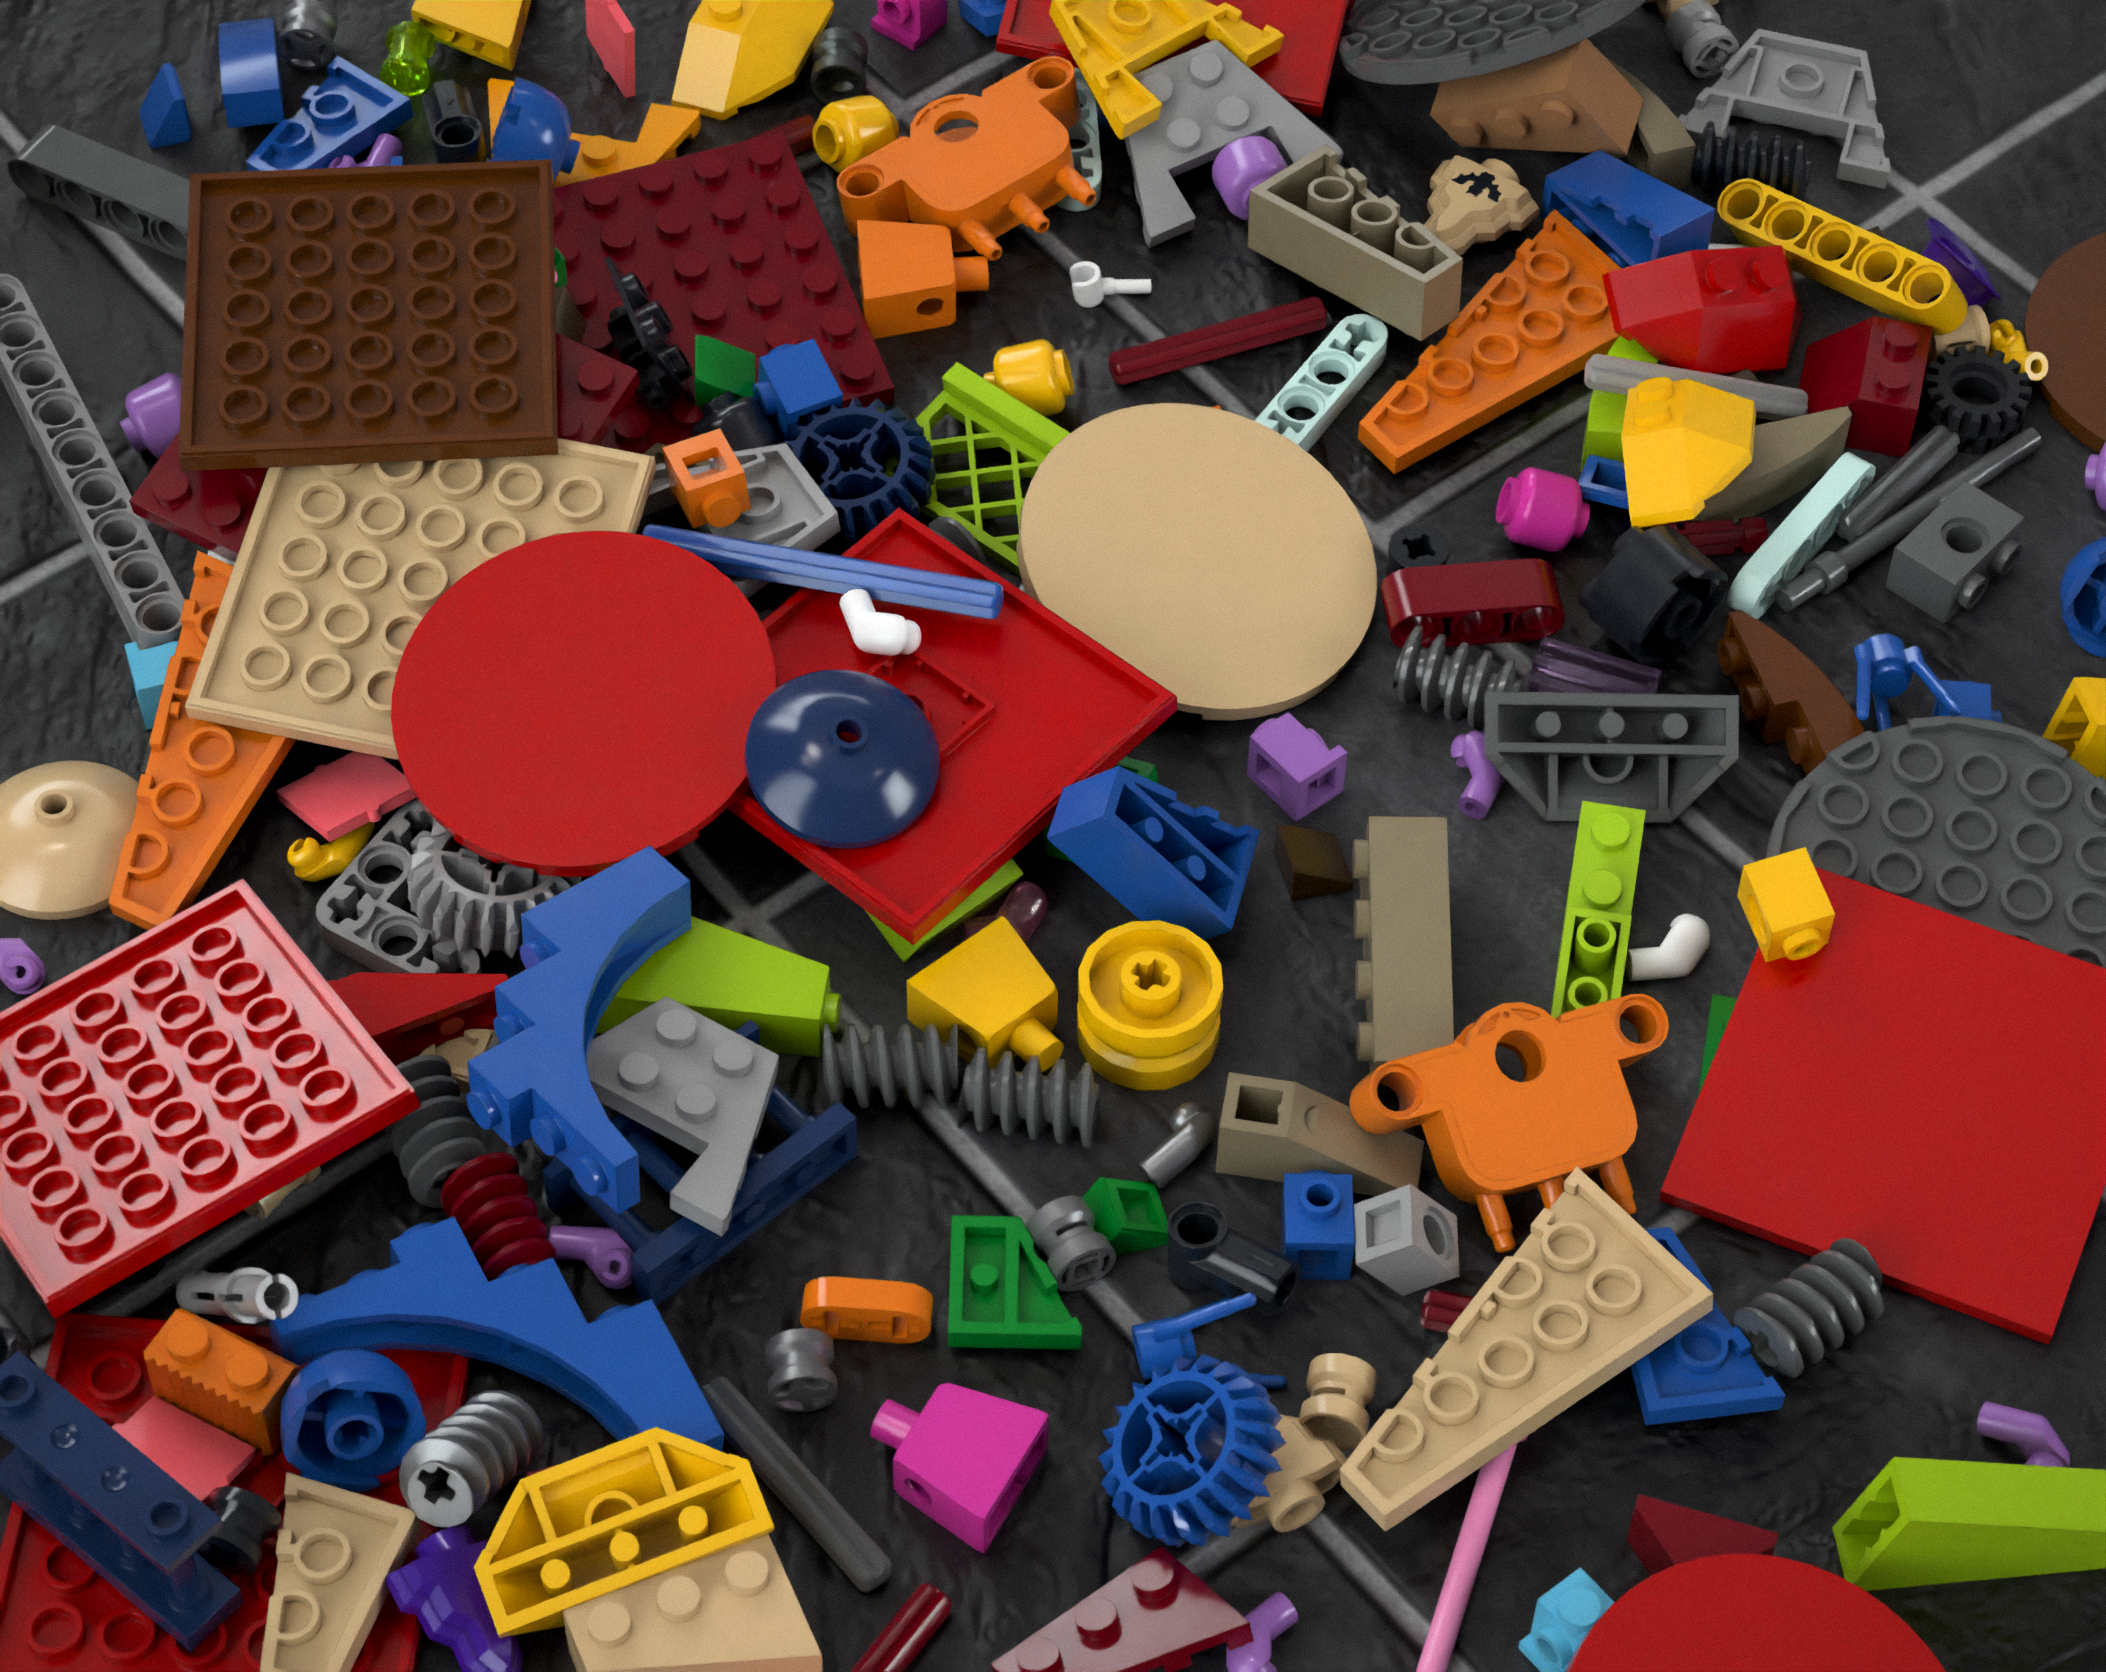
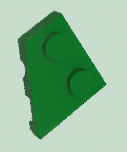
[948,1215,1082,1350]

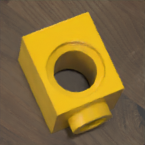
[1737,847,1835,962]

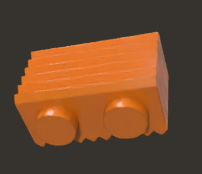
[143,1308,299,1457]

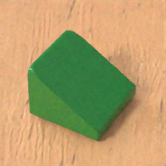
[695,335,755,406]
[1082,1177,1168,1256]

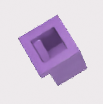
[1247,712,1347,822]

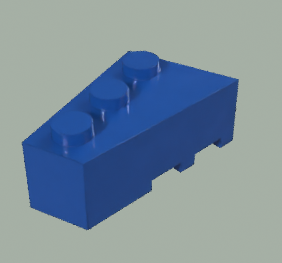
[1540,150,1715,268]
[1047,766,1261,940]

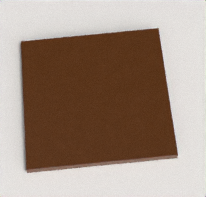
[178,159,558,471]

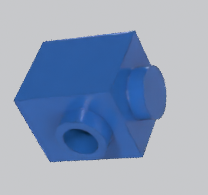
[752,339,843,442]
[1280,1170,1355,1280]

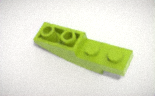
[1550,801,1646,1019]

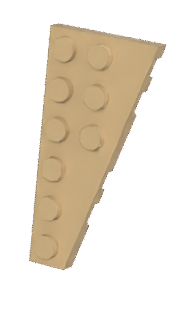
[1340,1166,1713,1532]

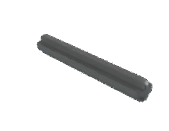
[701,1376,891,1593]

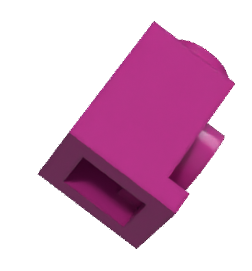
[871,0,947,51]

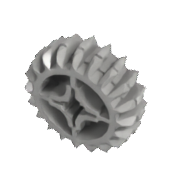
[407,824,581,958]

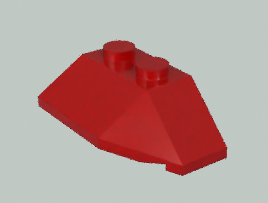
[1602,246,1803,376]

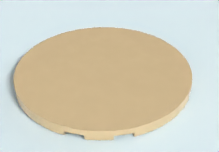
[1017,403,1377,721]

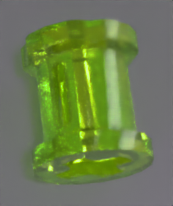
[380,21,436,96]

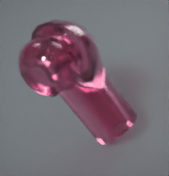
[963,881,1048,943]

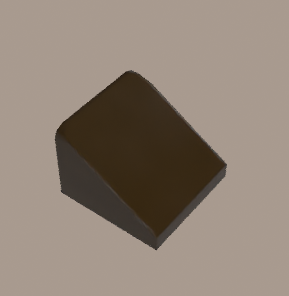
[1274,825,1354,901]

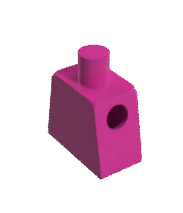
[870,1383,1049,1554]

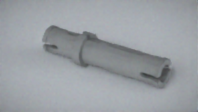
[176,1267,299,1324]

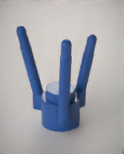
[1853,634,1962,732]
[1131,1293,1287,1389]

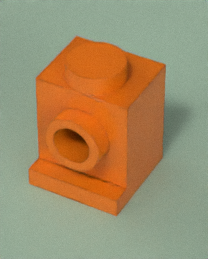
[662,429,751,529]

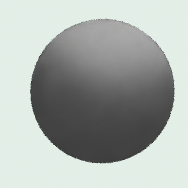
[1338,0,1646,85]
[1765,716,2106,968]

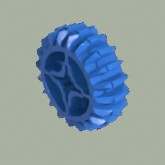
[1098,1354,1286,1548]

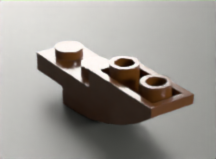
[1717,610,1865,775]

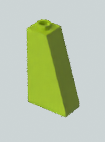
[595,916,841,1057]
[1832,1457,2106,1591]

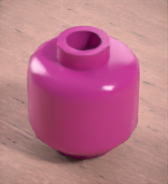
[1496,467,1590,553]

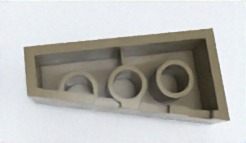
[1248,144,1463,341]
[1352,816,1454,1074]

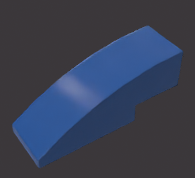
[218,17,285,128]

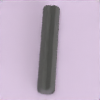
[1836,425,1960,543]

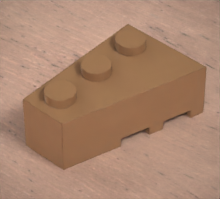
[1430,38,1644,155]

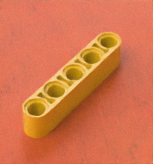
[1717,178,1968,336]

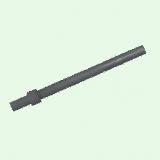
[1775,427,2042,612]

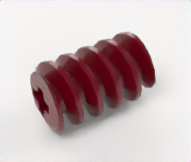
[440,1152,556,1282]

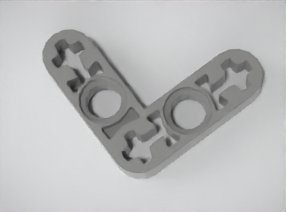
[316,799,482,974]

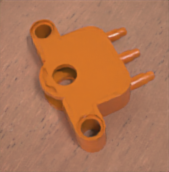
[837,56,1097,261]
[1349,994,1669,1253]

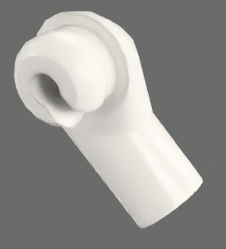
[839,589,922,656]
[1625,914,1710,982]

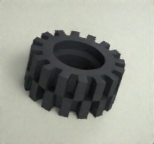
[1917,345,2032,455]

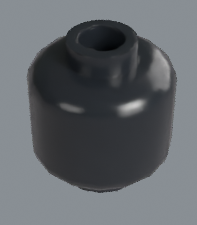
[690,390,780,452]

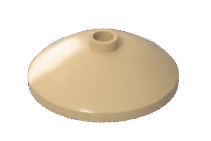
[0,761,139,920]

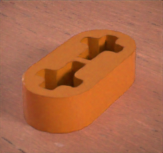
[800,1276,934,1344]

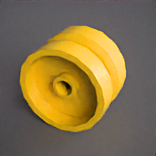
[1077,920,1223,1091]

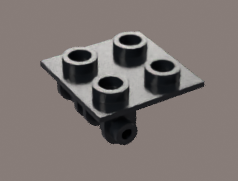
[604,256,695,410]

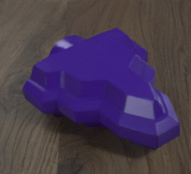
[386,1525,523,1672]

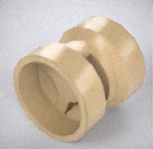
[1299,1353,1378,1450]

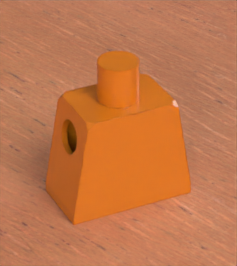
[857,220,989,339]

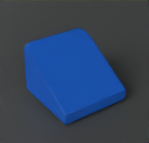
[139,62,192,148]
[1578,454,1629,510]

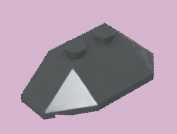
[1484,691,1739,823]

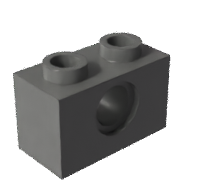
[1885,481,2025,625]

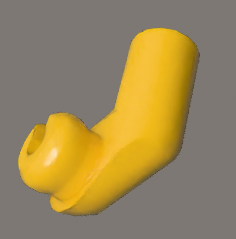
[1987,319,2048,381]
[287,822,376,882]

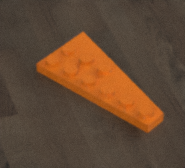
[1358,209,1622,474]
[108,550,297,930]

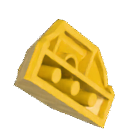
[671,0,834,121]
[1621,377,1756,528]
[474,1427,775,1638]

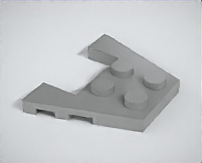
[1678,29,1891,189]
[1125,39,1343,248]
[641,443,840,598]
[587,996,779,1237]

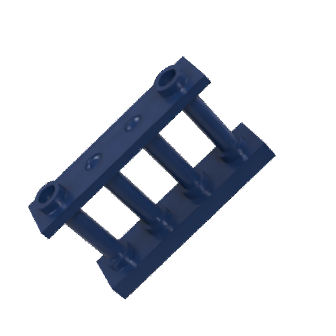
[543,1019,858,1306]
[0,1350,244,1652]

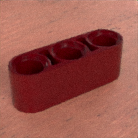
[1380,558,1565,648]

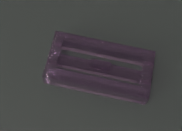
[1528,636,1662,694]

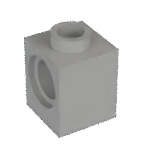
[1354,1184,1460,1296]

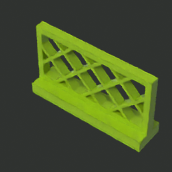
[884,362,1070,577]

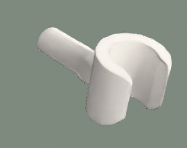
[1070,261,1151,308]

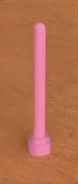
[1416,1430,1536,1672]

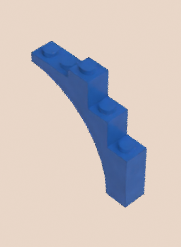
[466,846,691,1215]
[270,1217,724,1452]

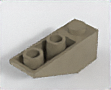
[1216,1072,1424,1196]

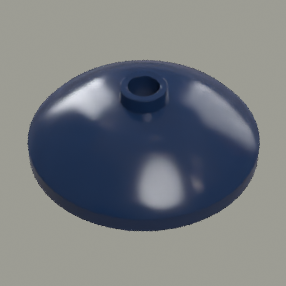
[744,670,940,849]

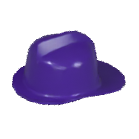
[1920,217,2002,307]

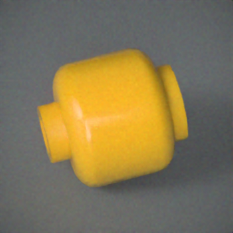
[812,95,899,173]
[984,339,1074,417]

